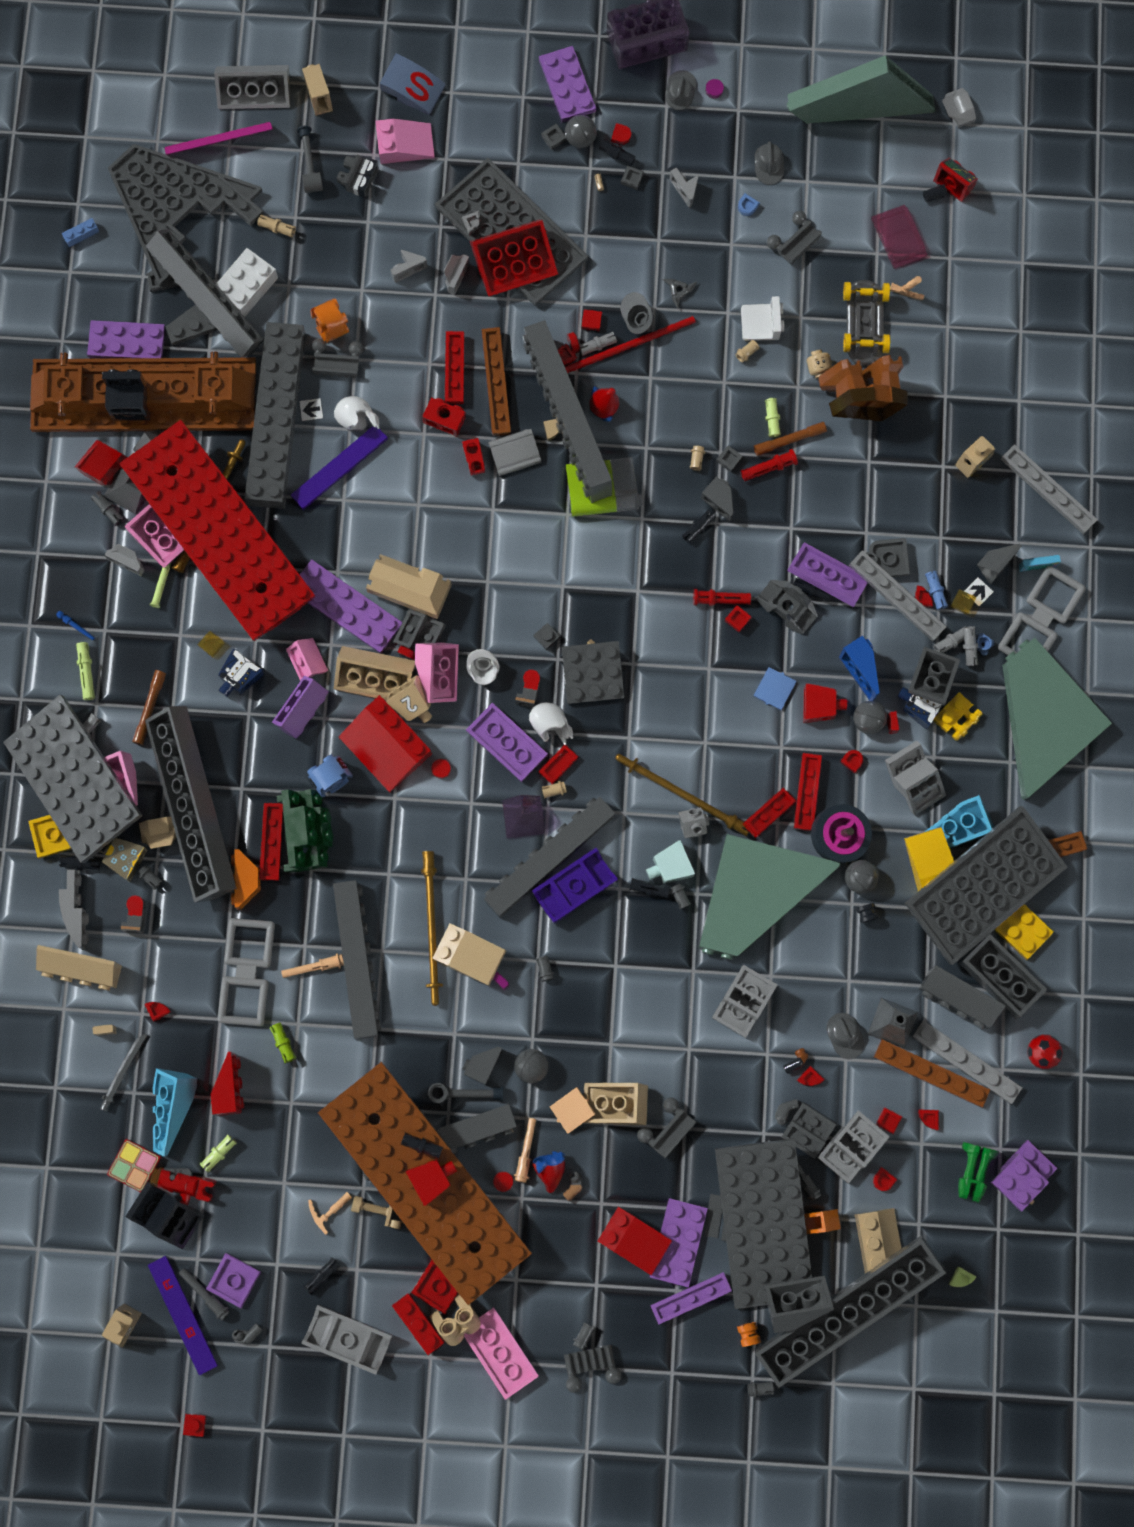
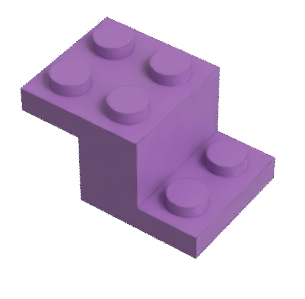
[991,1140,1057,1211]

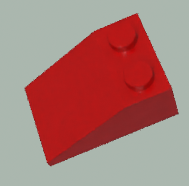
[597,1207,672,1276]

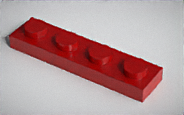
[445,331,464,404]
[793,753,822,831]
[259,803,284,881]

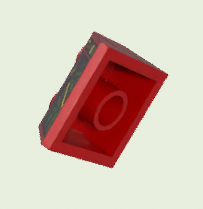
[933,157,978,202]

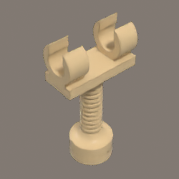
[351,1196,402,1229]

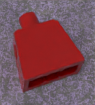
[803,684,847,723]
[406,1159,457,1206]

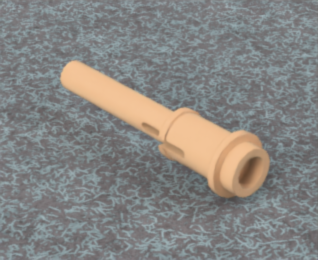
[281,953,344,978]
[514,1118,536,1183]

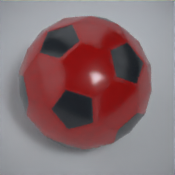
[1027,1034,1063,1069]

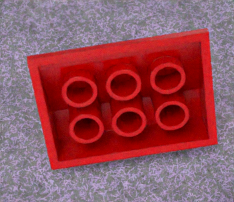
[470,219,558,297]
[339,695,432,793]

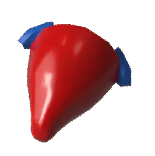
[589,386,619,422]
[533,1151,565,1193]

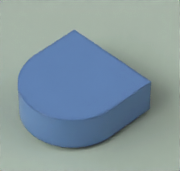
[738,193,760,216]

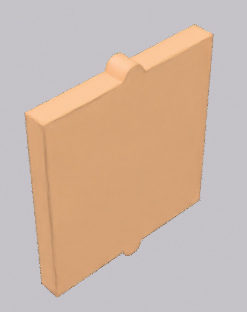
[550,1087,596,1134]

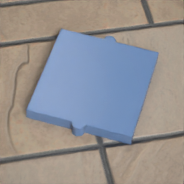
[754,667,796,710]

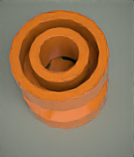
[737,1322,761,1347]

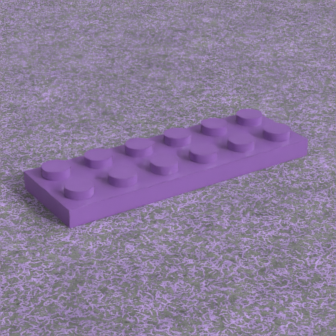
[300,559,402,654]

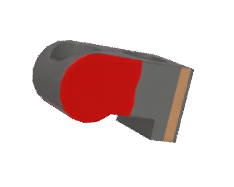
[515,670,540,708]
[121,895,147,934]

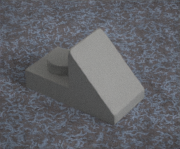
[669,168,699,208]
[390,250,428,283]

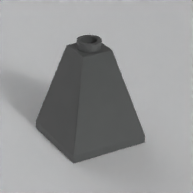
[868,998,918,1049]

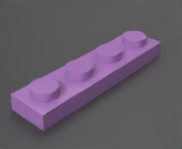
[650,1272,732,1324]

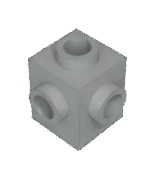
[679,807,709,838]

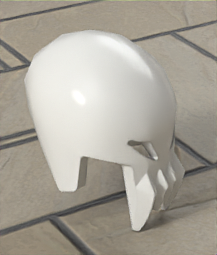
[334,396,379,430]
[529,702,573,745]

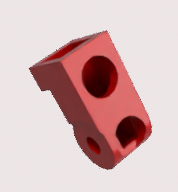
[462,438,485,476]

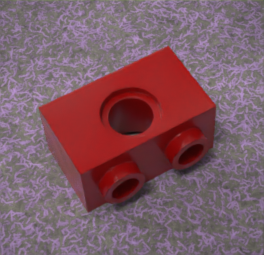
[422,397,466,437]

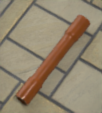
[753,422,827,456]
[132,670,166,746]

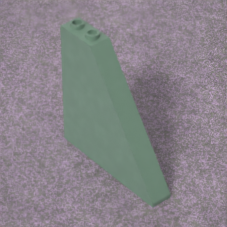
[787,55,936,124]
[1002,638,1112,800]
[698,834,840,960]

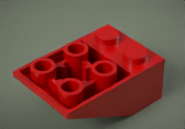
[211,1052,244,1116]

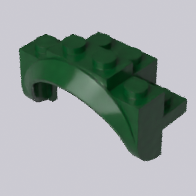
[277,789,333,872]

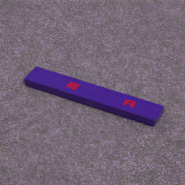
[148,1256,218,1375]

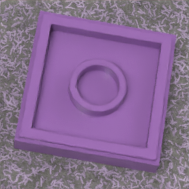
[206,1253,261,1308]

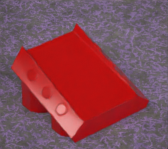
[75,440,127,486]

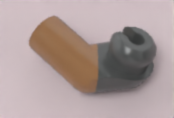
[563,1171,582,1201]

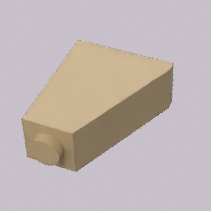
[302,64,333,116]

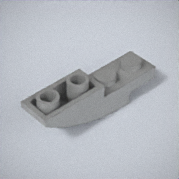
[59,870,89,949]

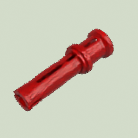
[741,449,798,482]
[693,589,751,606]

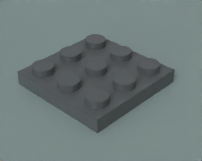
[561,641,624,704]

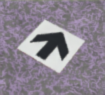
[300,398,323,421]
[964,578,993,606]

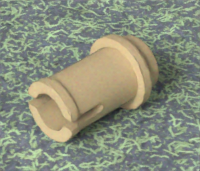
[735,340,759,362]
[690,446,705,471]
[542,781,567,798]

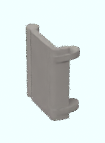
[488,429,542,476]

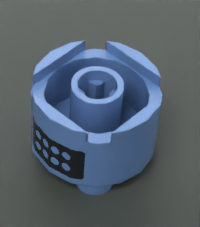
[307,754,353,797]

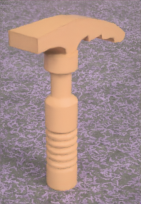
[890,276,925,300]
[308,1192,352,1235]

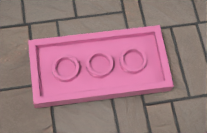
[464,1307,539,1400]

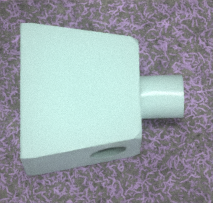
[646,840,695,884]

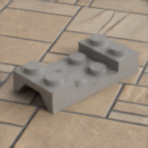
[301,1304,393,1375]

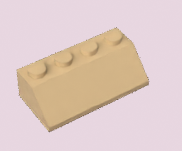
[334,646,416,700]
[36,945,122,991]
[854,1208,901,1273]

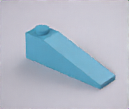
[925,795,994,849]
[153,1068,197,1156]

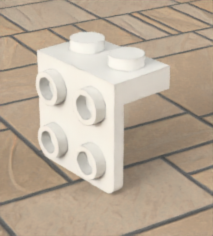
[741,296,784,341]

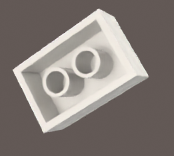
[216,248,278,317]

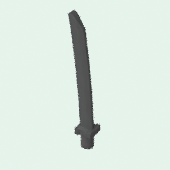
[100,1034,147,1112]

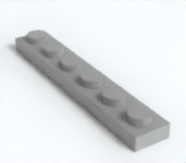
[1001,444,1098,535]
[849,550,946,641]
[912,1020,1022,1104]

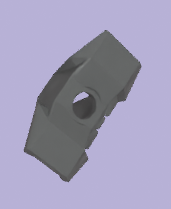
[756,580,818,635]

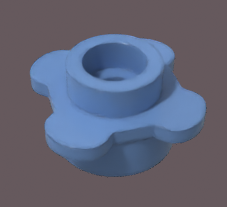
[976,633,994,656]

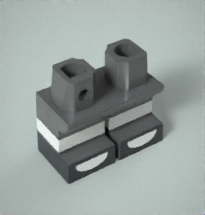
[337,154,379,199]

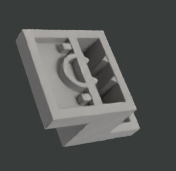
[885,741,946,816]
[712,965,777,1038]
[817,1111,889,1184]

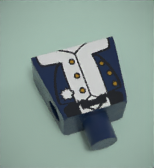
[218,648,264,697]
[898,687,941,729]

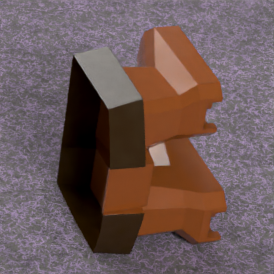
[819,355,908,421]

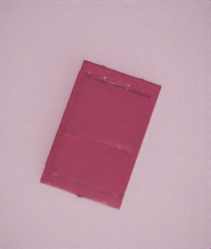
[871,205,928,269]

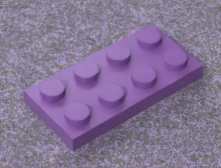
[539,46,596,122]
[87,320,165,359]
[787,542,867,607]
[466,703,548,783]
[650,1198,708,1288]

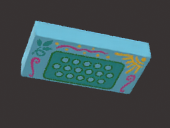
[1019,555,1061,572]

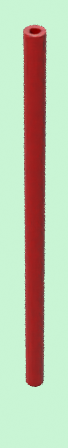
[565,316,696,374]

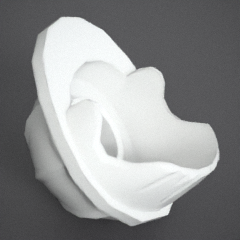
[467,649,500,685]

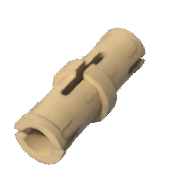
[258,214,296,238]

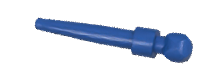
[56,611,95,640]

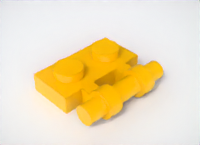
[933,692,983,741]

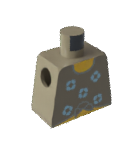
[99,838,148,882]

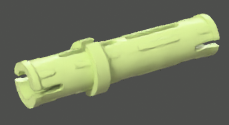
[76,642,95,700]

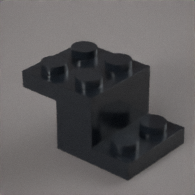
[102,369,150,421]
[125,1182,204,1250]

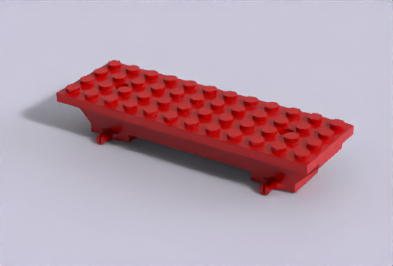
[119,420,316,641]

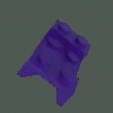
[532,848,618,924]

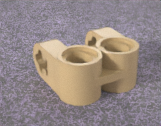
[430,1295,481,1346]

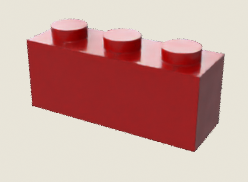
[392,1292,445,1355]

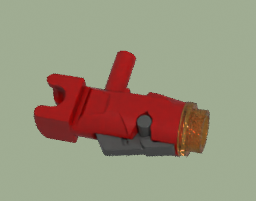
[150,1167,217,1205]

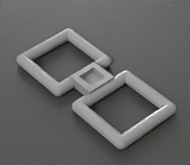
[998,565,1086,655]
[217,918,275,1026]

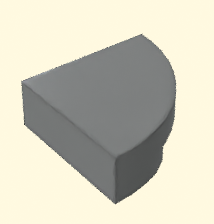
[462,210,480,235]

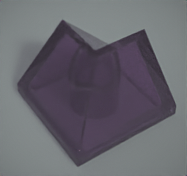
[502,795,545,839]

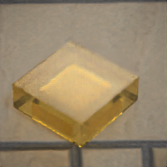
[951,589,976,615]
[197,631,225,658]

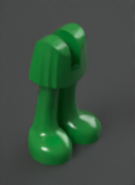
[958,1142,999,1203]

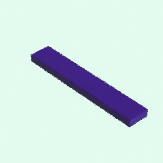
[291,426,388,510]

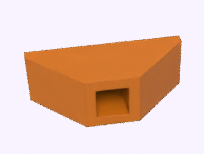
[231,849,261,910]

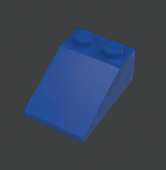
[839,635,880,701]

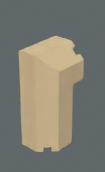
[366,554,452,619]

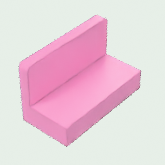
[286,638,328,681]

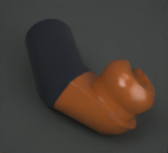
[783,1048,808,1074]

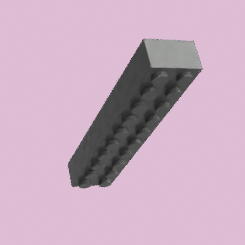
[522,320,612,503]
[245,322,306,509]
[145,706,237,903]
[755,1235,946,1388]

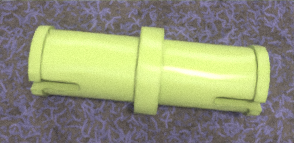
[765,398,781,438]
[200,1134,237,1172]

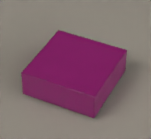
[493,971,509,990]

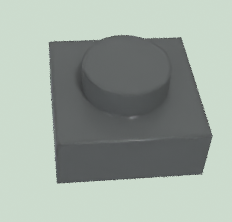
[533,623,560,650]

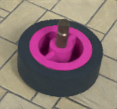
[811,804,872,863]

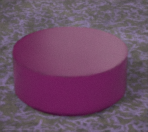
[705,79,724,99]

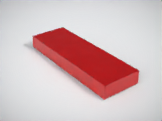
[743,787,797,838]

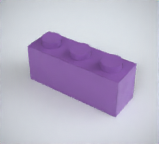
[272,676,329,739]

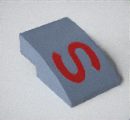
[380,53,446,115]

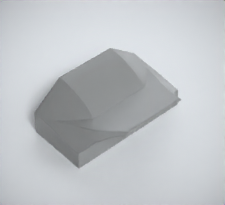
[942,88,976,128]
[444,255,470,296]
[105,544,145,576]

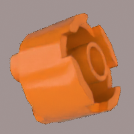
[310,298,349,343]

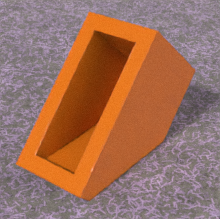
[804,1209,841,1234]

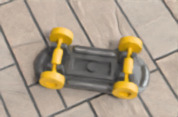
[843,280,890,366]

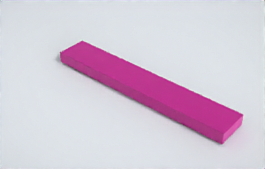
[164,122,273,155]

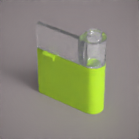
[566,457,642,517]

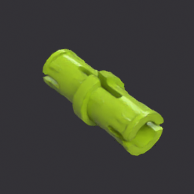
[269,1022,296,1064]

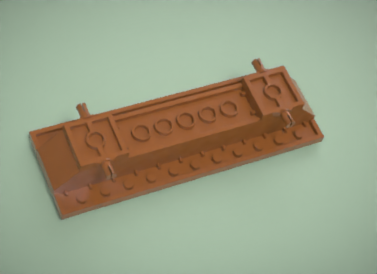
[30,351,257,432]
[318,1062,532,1305]

